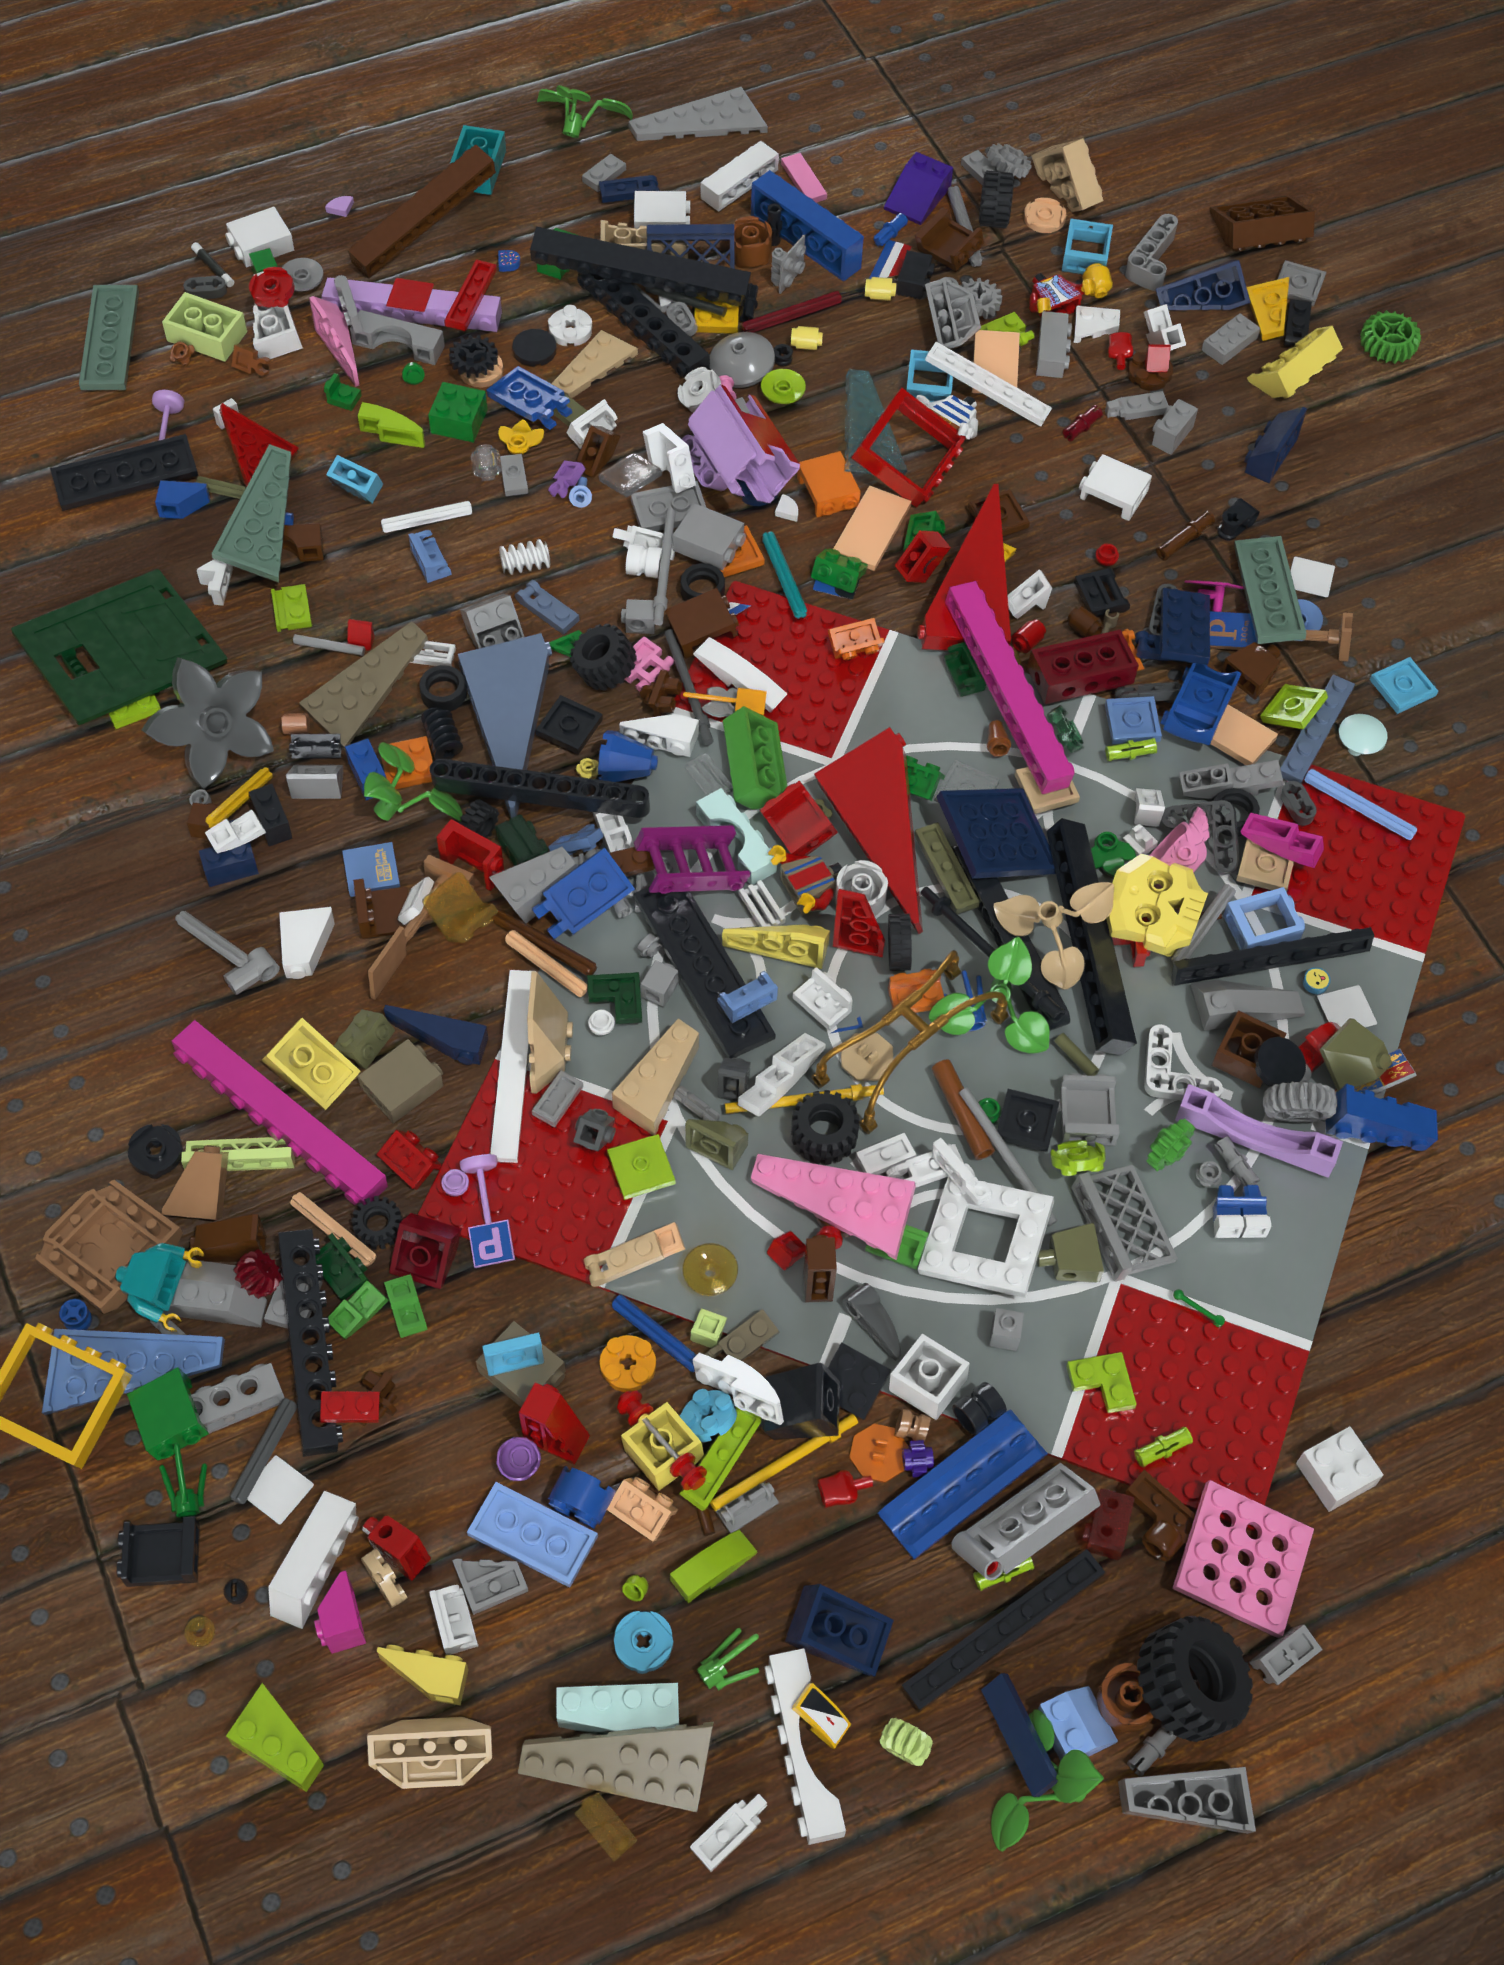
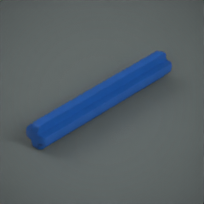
[612,1295,696,1372]

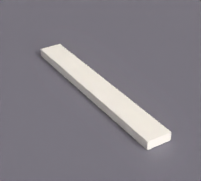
[490,970,536,1163]

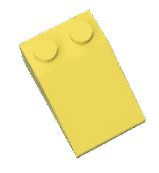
[261,1018,361,1110]

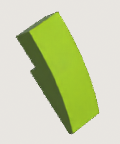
[358,402,425,448]
[670,1529,757,1603]

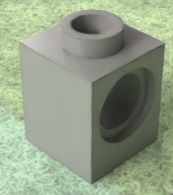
[621,599,655,634]
[641,960,678,1007]
[989,1308,1024,1351]

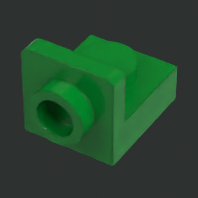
[324,373,362,411]

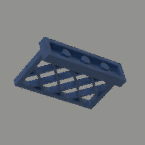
[647,224,735,269]

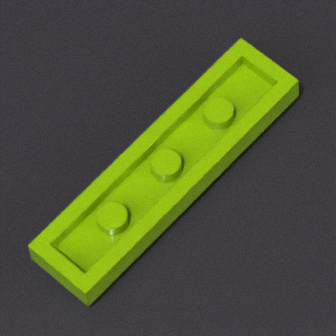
[680,1407,761,1511]

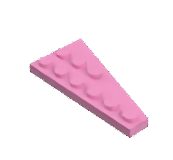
[751,1154,916,1260]

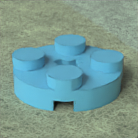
[680,1389,737,1442]
[614,1611,673,1674]

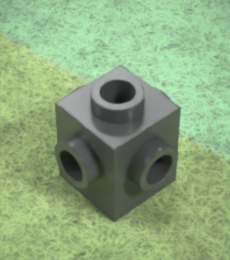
[573,1109,616,1151]

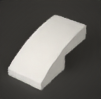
[205,810,266,853]

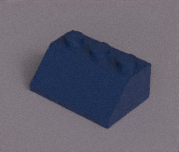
[1244,407,1307,483]

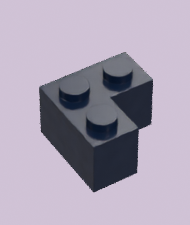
[199,819,259,887]

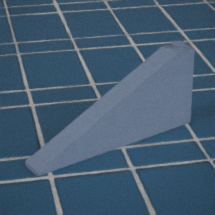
[458,633,552,821]

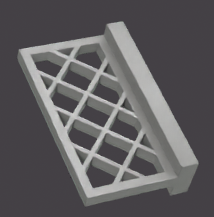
[1071,1165,1178,1282]

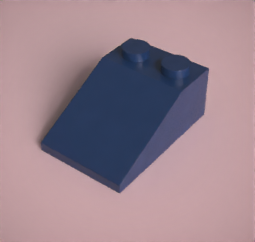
[785,1584,894,1677]

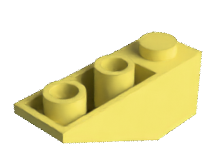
[377,1645,468,1706]

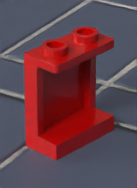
[760,781,838,856]
[436,819,504,891]

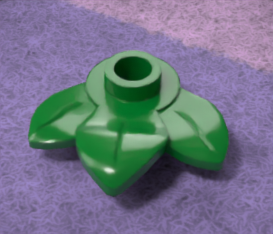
[1091,832,1136,877]

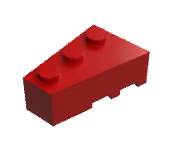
[519,1382,590,1465]

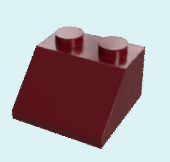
[389,1213,462,1289]

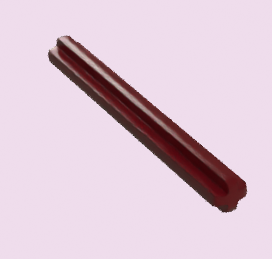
[741,291,842,333]

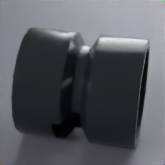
[952,1382,1007,1435]

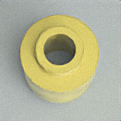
[865,277,896,301]
[791,326,823,350]

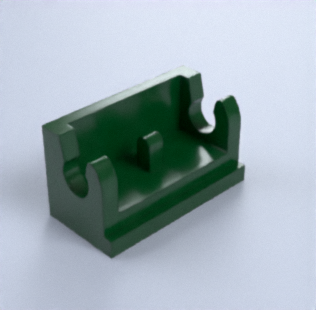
[943,642,986,697]

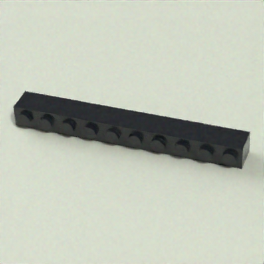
[530,226,751,306]
[1046,818,1137,1055]

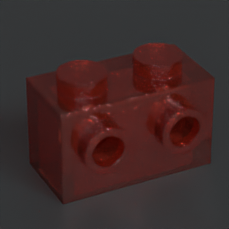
[1082,1488,1135,1561]

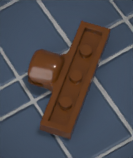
[1125,1470,1224,1572]

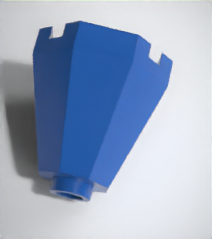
[598,730,658,782]

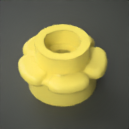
[576,758,599,779]

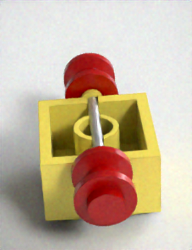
[617,1390,707,1491]

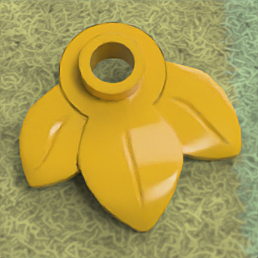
[498,419,544,454]

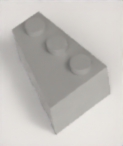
[489,847,578,923]

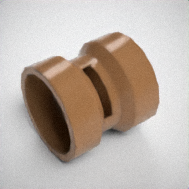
[895,1408,930,1441]

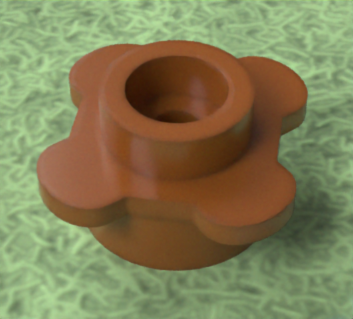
[170,341,195,366]

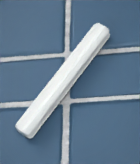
[381,501,472,533]

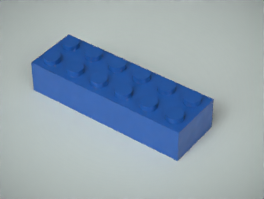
[751,170,864,282]

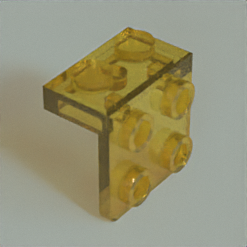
[422,872,498,943]

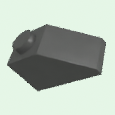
[718,1057,751,1101]

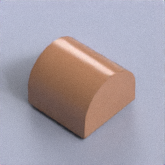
[281,713,310,734]

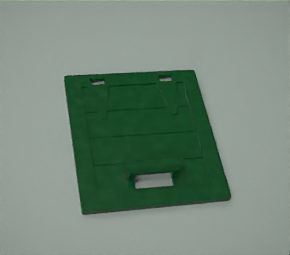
[11,569,227,725]

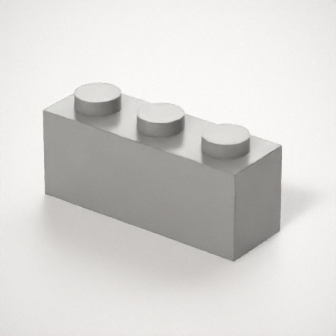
[1036,311,1072,378]

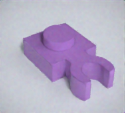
[548,460,585,498]

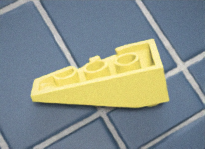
[722,925,830,969]

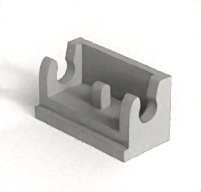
[1249,1625,1323,1685]

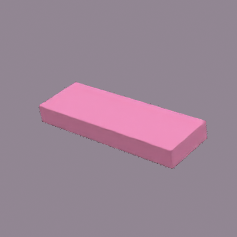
[781,153,827,203]

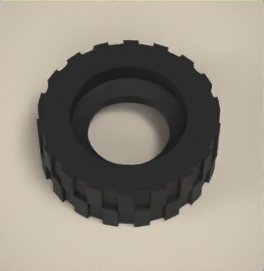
[888,913,912,971]

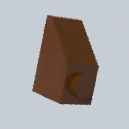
[576,425,620,478]

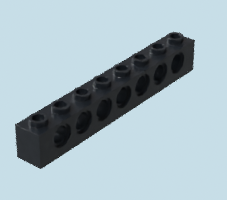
[577,272,710,378]
[278,1229,343,1457]

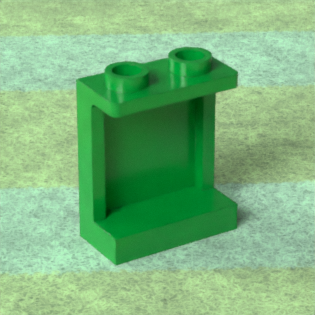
[127,1367,209,1460]

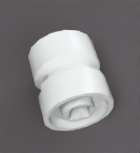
[626,544,662,579]

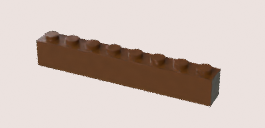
[348,144,496,279]

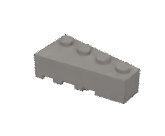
[1118,1767,1256,1834]

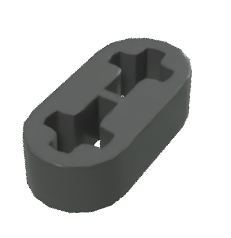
[183,276,227,299]
[1280,781,1317,825]

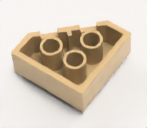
[1031,138,1104,212]

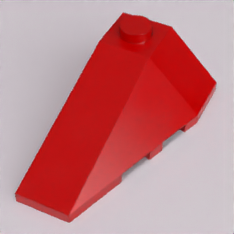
[833,889,885,958]

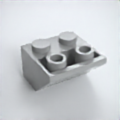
[460,594,524,649]

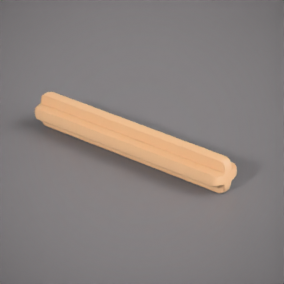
[505,930,588,997]
[290,1192,377,1267]

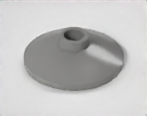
[282,258,324,291]

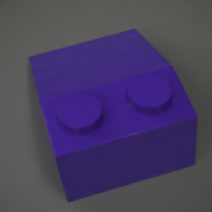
[884,152,953,225]

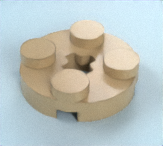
[361,1548,408,1608]

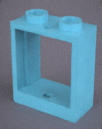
[1062,219,1113,274]
[906,350,953,402]

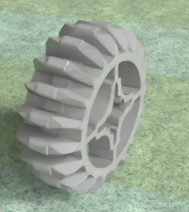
[1263,1081,1337,1123]

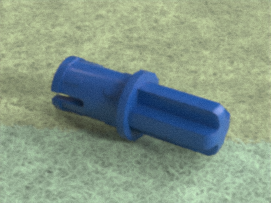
[873,213,908,246]

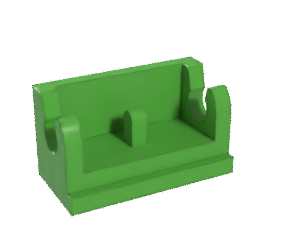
[865,1225,929,1270]

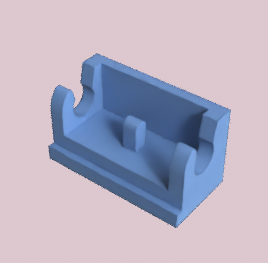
[408,530,452,583]
[717,971,778,1023]

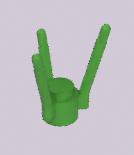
[696,1628,759,1691]

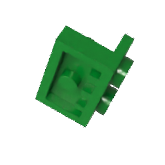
[903,511,946,552]
[906,755,945,801]

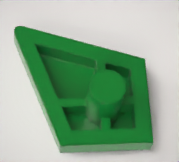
[549,630,582,657]

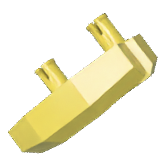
[1106,854,1208,957]

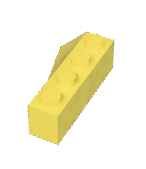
[1247,326,1343,399]

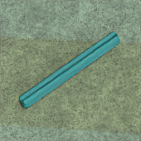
[762,531,807,619]

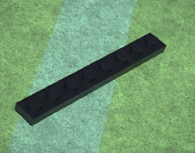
[1171,927,1374,986]
[901,1549,1105,1712]

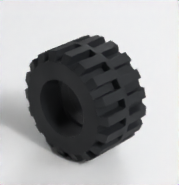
[979,170,1014,228]
[570,624,637,690]
[791,1090,860,1165]

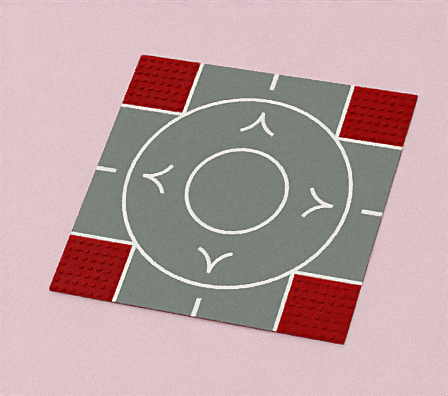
[418,581,1465,1531]

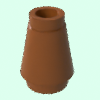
[987,720,1011,757]

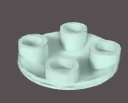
[1338,714,1387,756]

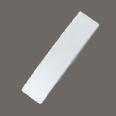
[694,637,787,713]
[592,798,635,853]
[738,1033,826,1117]

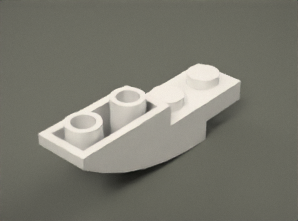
[692,1353,784,1425]

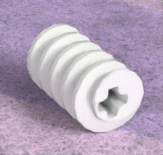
[499,539,550,575]

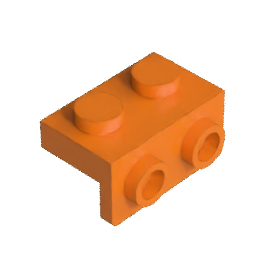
[827,618,885,660]

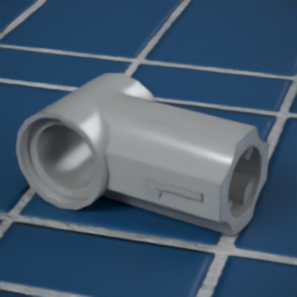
[223,947,280,995]

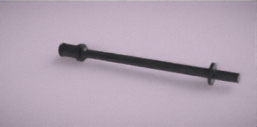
[920,886,1066,1023]

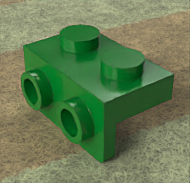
[811,549,868,593]

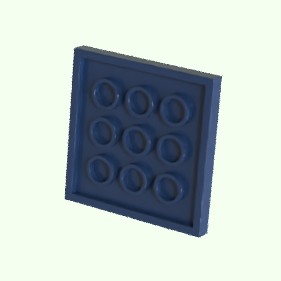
[936,788,1056,879]

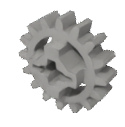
[986,143,1032,178]
[961,278,1002,319]

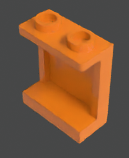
[797,451,860,517]

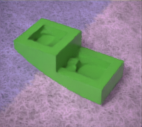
[384,1274,428,1338]
[328,1280,389,1339]

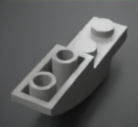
[1179,760,1283,799]

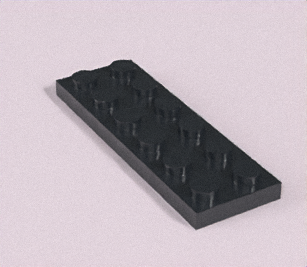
[50,434,199,511]

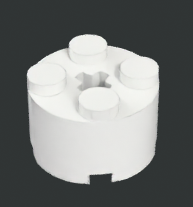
[835,860,888,916]

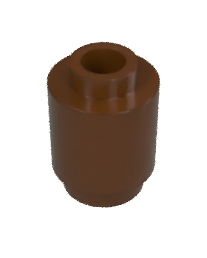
[1068,606,1104,638]

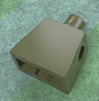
[1037,1223,1104,1282]

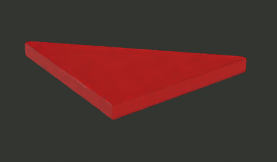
[219,403,299,487]

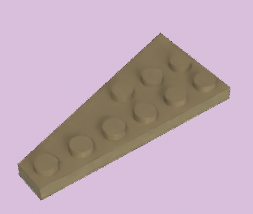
[299,621,428,752]
[518,1722,714,1812]

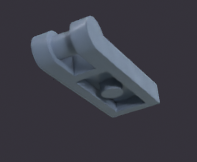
[515,580,580,635]

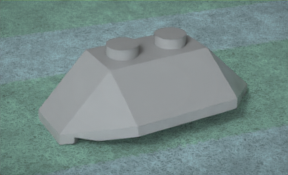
[925,278,981,349]
[163,1261,267,1328]

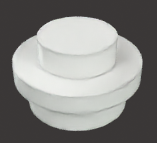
[588,1010,615,1035]

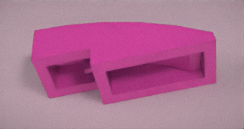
[1241,813,1324,868]

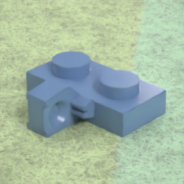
[548,824,604,855]

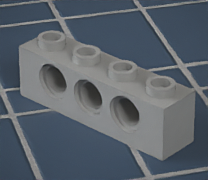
[191,1363,285,1434]

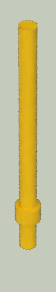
[725,1084,884,1114]
[710,1414,858,1511]

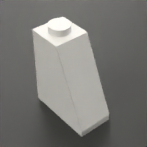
[280,907,335,979]

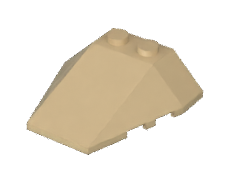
[527,971,573,1093]

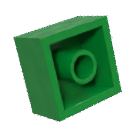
[428,382,488,443]

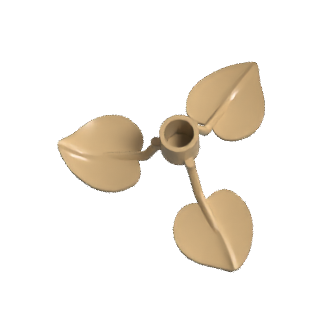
[994,882,1114,990]

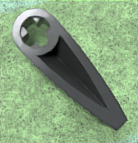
[843,1283,901,1361]

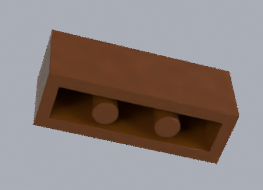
[803,1235,837,1302]

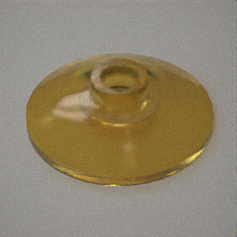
[683,1243,738,1296]

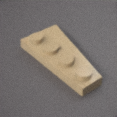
[552,330,638,398]

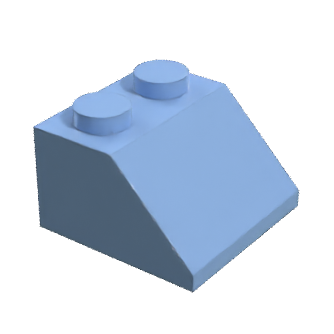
[1037,1686,1118,1761]

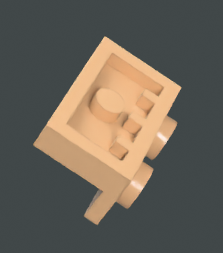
[607,1477,678,1542]

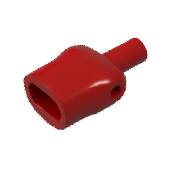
[1108,332,1133,370]
[817,1470,873,1508]

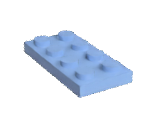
[467,1482,598,1588]

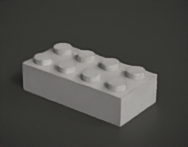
[1202,313,1260,365]

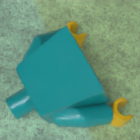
[116,1243,204,1332]

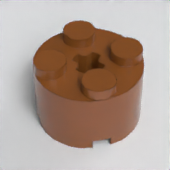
[729,216,772,268]
[1096,1663,1154,1733]

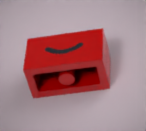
[895,530,951,583]

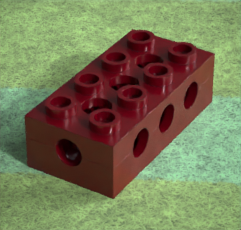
[1027,629,1139,704]

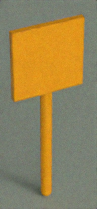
[683,688,767,716]

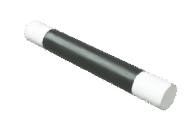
[191,242,234,287]

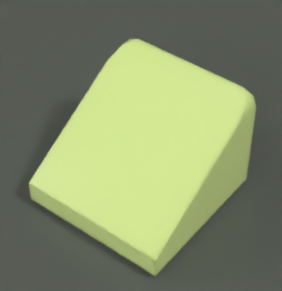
[690,1308,727,1348]

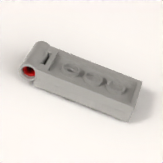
[952,1463,1101,1580]

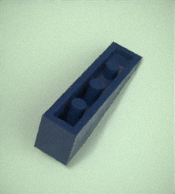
[384,1005,488,1065]

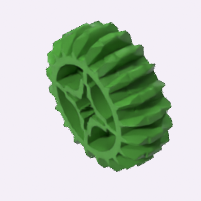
[1360,310,1421,364]

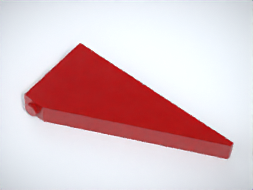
[917,484,1011,650]
[814,727,923,934]

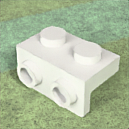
[793,967,853,1031]

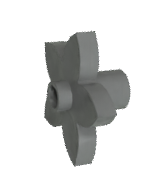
[141,657,274,789]

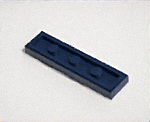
[981,1673,1058,1797]

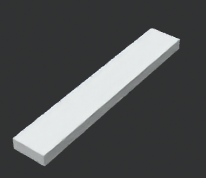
[925,342,1052,427]

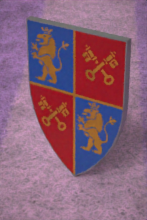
[1335,1049,1417,1098]

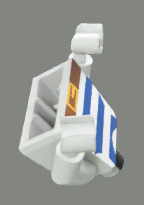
[916,395,978,440]

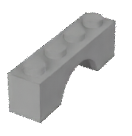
[350,310,445,365]

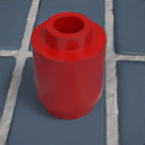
[1012,619,1046,653]

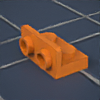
[888,969,944,1013]

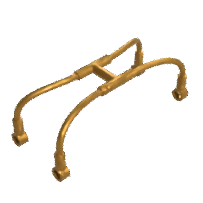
[811,950,1009,1134]

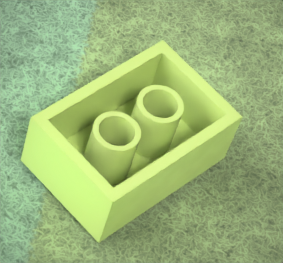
[162,292,247,362]

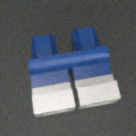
[1213,1185,1272,1238]

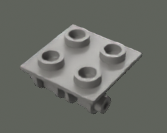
[771,235,806,294]

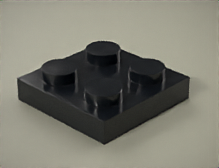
[536,695,603,755]
[997,1089,1060,1152]
[828,1342,892,1420]

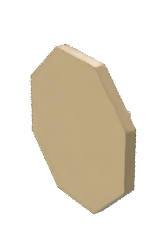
[841,1033,893,1081]

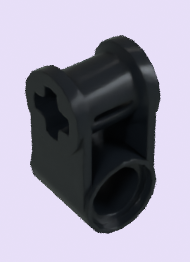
[1217,498,1260,541]

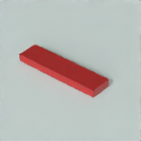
[444,259,497,331]

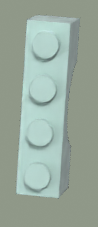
[696,788,777,885]

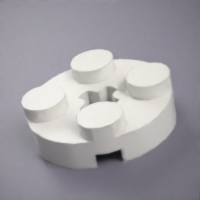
[548,305,592,346]
[678,367,721,413]

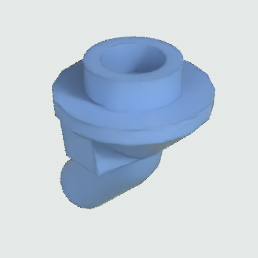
[569,477,592,508]

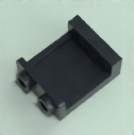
[117,1516,200,1587]

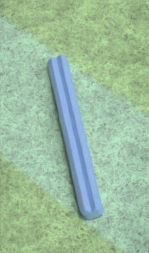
[1304,769,1417,840]

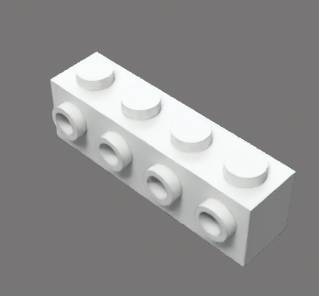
[701,141,779,212]

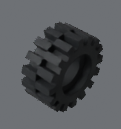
[459,799,499,839]
[352,1196,402,1250]

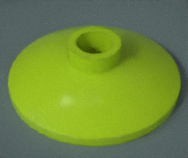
[761,369,806,404]

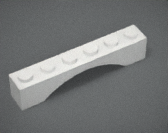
[764,1648,846,1845]

